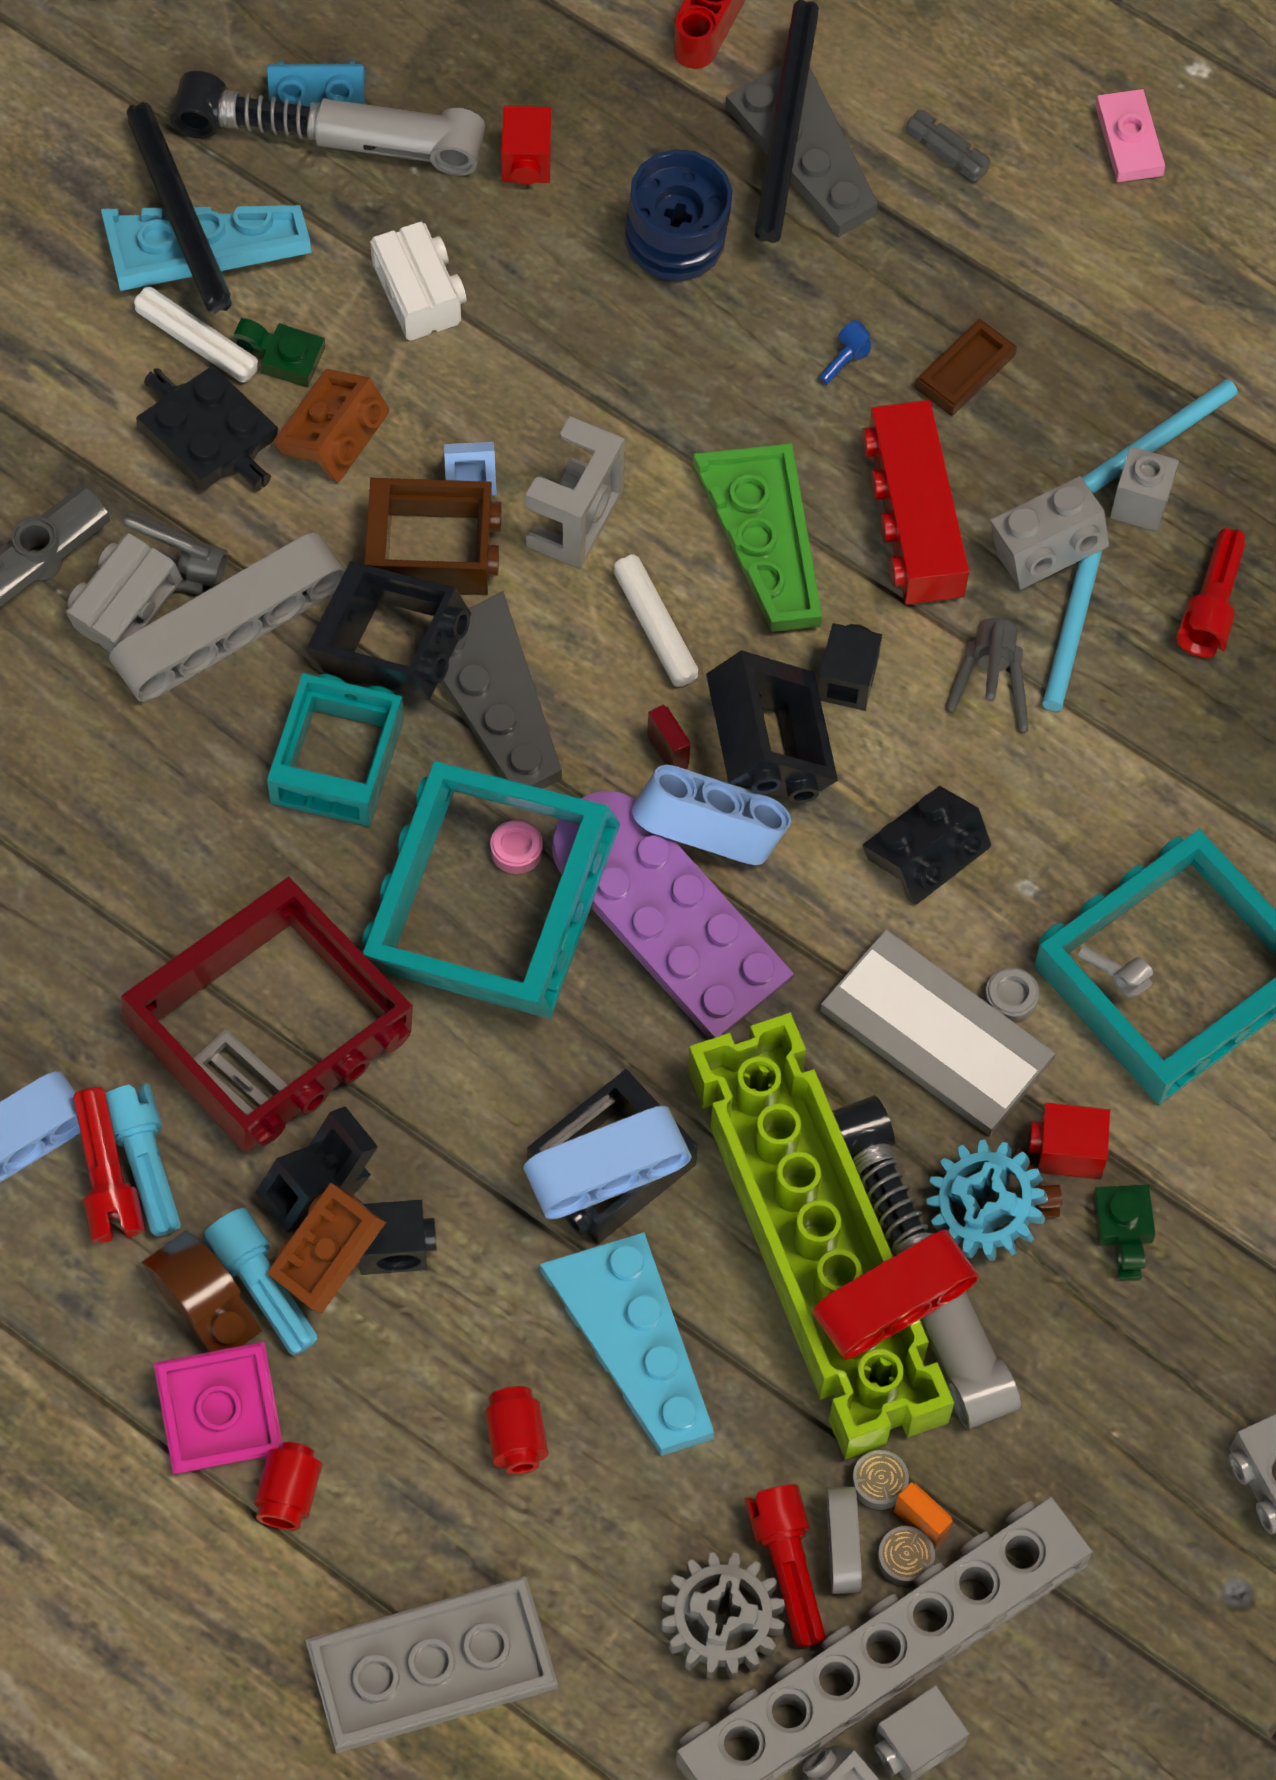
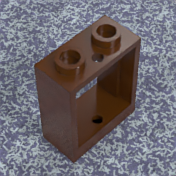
[364,477,502,595]

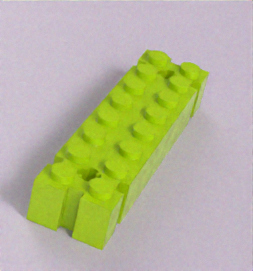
[687,1012,954,1460]

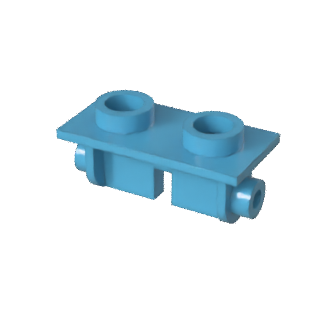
[267,61,365,107]

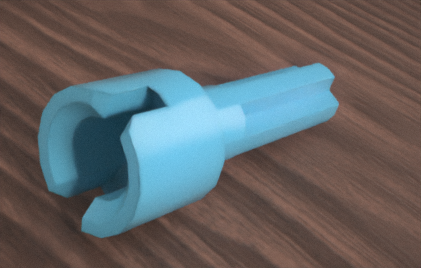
[106,1083,181,1237]
[201,1208,317,1355]

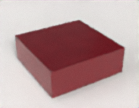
[647,704,691,769]

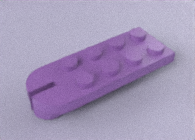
[552,791,794,1040]

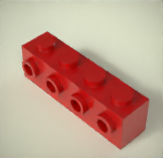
[862,400,969,605]

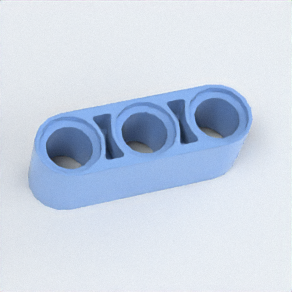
[631,764,791,865]
[0,1071,80,1182]
[523,1106,692,1219]

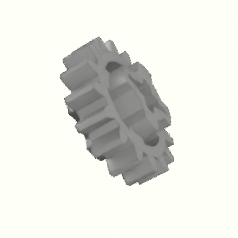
[661,1552,785,1680]

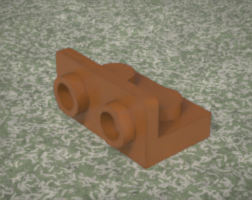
[273,369,389,482]
[267,1183,386,1314]

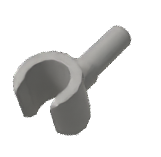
[1078,945,1153,998]

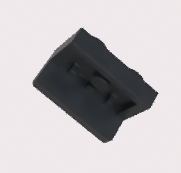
[862,785,991,904]

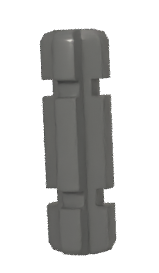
[906,110,990,181]

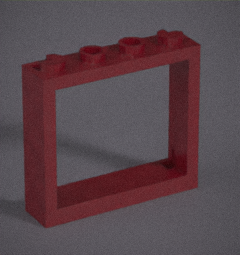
[121,876,413,1154]

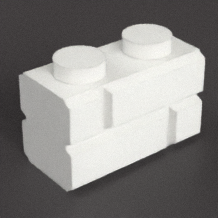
[370,221,466,341]

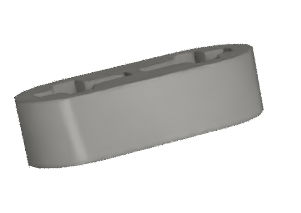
[826,1487,862,1594]

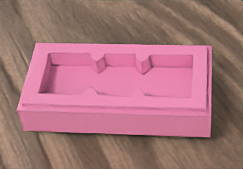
[1095,89,1165,183]

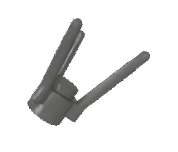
[122,511,228,595]
[946,618,1028,733]

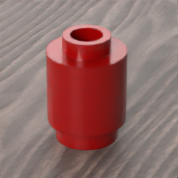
[485,1386,549,1475]
[254,1442,323,1531]

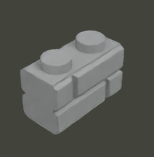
[66,533,183,652]

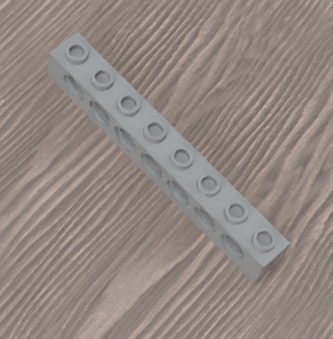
[676,1497,1093,1780]

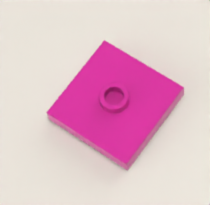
[154,1342,283,1475]

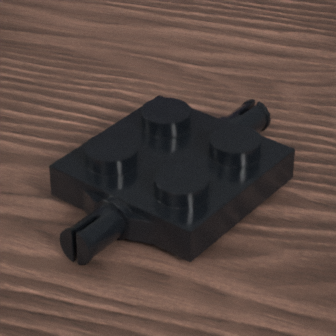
[136,365,278,491]

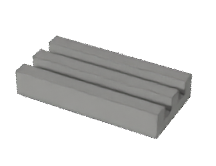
[194,1029,288,1116]

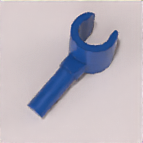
[818,320,871,385]

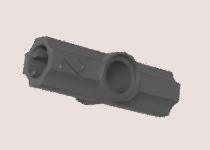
[0,486,110,607]

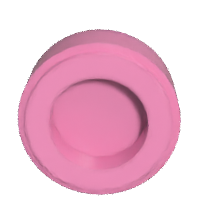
[490,820,543,874]

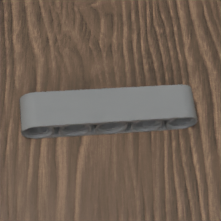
[109,533,346,702]

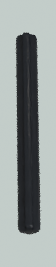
[755,0,819,243]
[126,102,232,314]

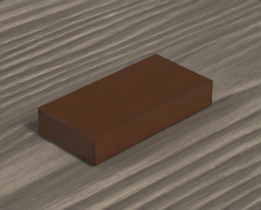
[915,318,1017,416]

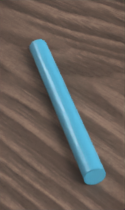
[1082,379,1238,494]
[1042,550,1103,712]

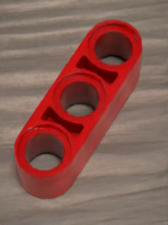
[674,0,745,69]
[812,1230,979,1360]

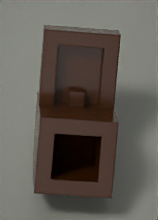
[141,1230,262,1352]

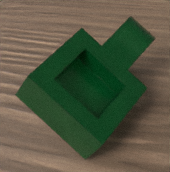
[234,318,325,388]
[1093,1185,1156,1281]

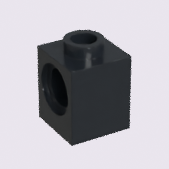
[818,623,882,711]
[360,1200,437,1275]

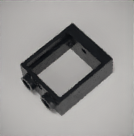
[307,561,471,700]
[706,650,838,804]
[527,1069,698,1245]

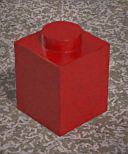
[501,106,552,185]
[1028,1103,1110,1179]

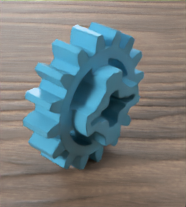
[927,1140,1048,1261]

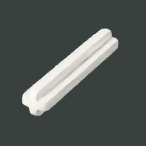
[134,287,258,383]
[614,554,698,687]

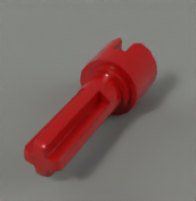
[1176,527,1245,658]
[73,1087,146,1243]
[744,1484,826,1649]

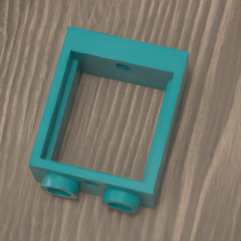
[267,673,404,827]

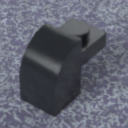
[255,1106,378,1233]

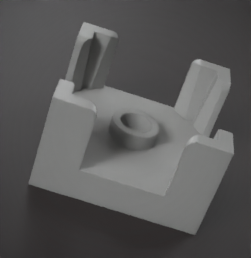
[525,416,625,569]

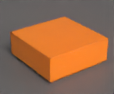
[894,1482,953,1550]

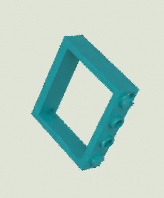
[362,761,620,1019]
[1034,828,1276,1106]

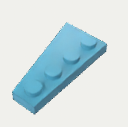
[101,205,312,291]
[540,1232,714,1456]

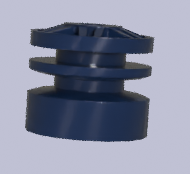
[624,149,733,281]

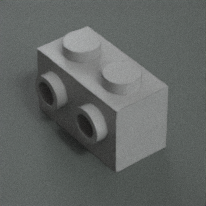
[990,476,1109,590]

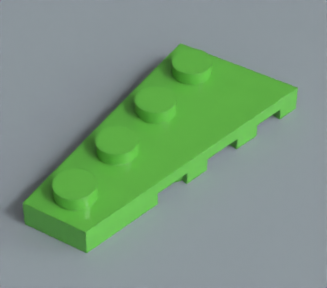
[693,443,822,632]

